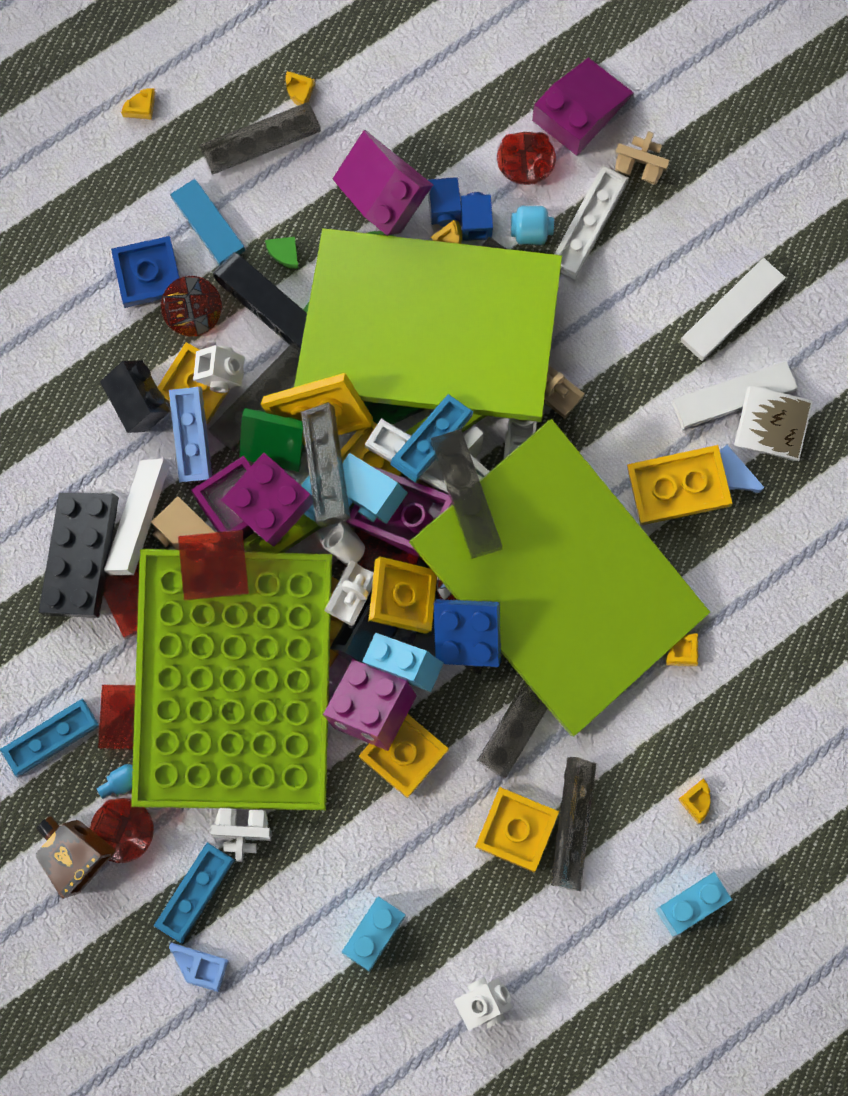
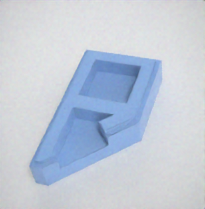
[720,445,764,493]
[169,942,229,992]

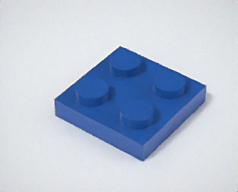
[111,236,183,308]
[434,599,501,667]

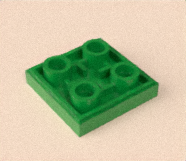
[239,408,305,472]

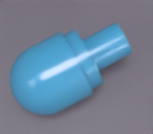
[97,764,133,799]

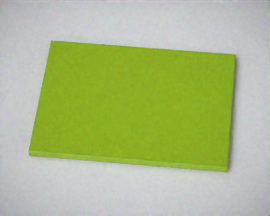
[294,228,562,422]
[409,419,710,737]
[131,549,332,810]

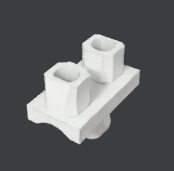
[324,560,374,626]
[210,808,272,862]

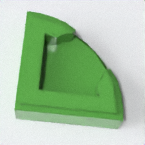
[265,237,298,269]

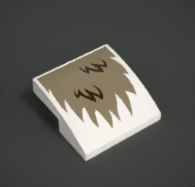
[734,386,813,461]

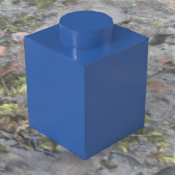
[428,177,462,227]
[461,192,493,241]

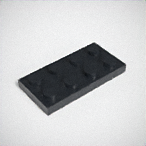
[38,493,119,618]

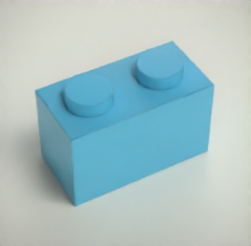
[328,453,408,524]
[362,633,444,692]
[655,872,732,937]
[341,896,405,972]

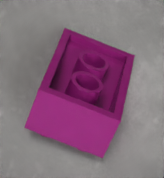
[532,57,634,156]
[332,130,433,236]
[346,466,456,558]

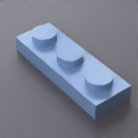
[169,387,212,482]

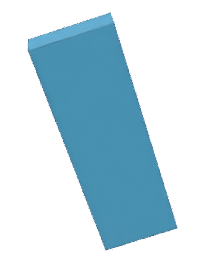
[170,179,245,266]
[390,394,473,483]
[0,698,100,777]
[154,843,235,944]

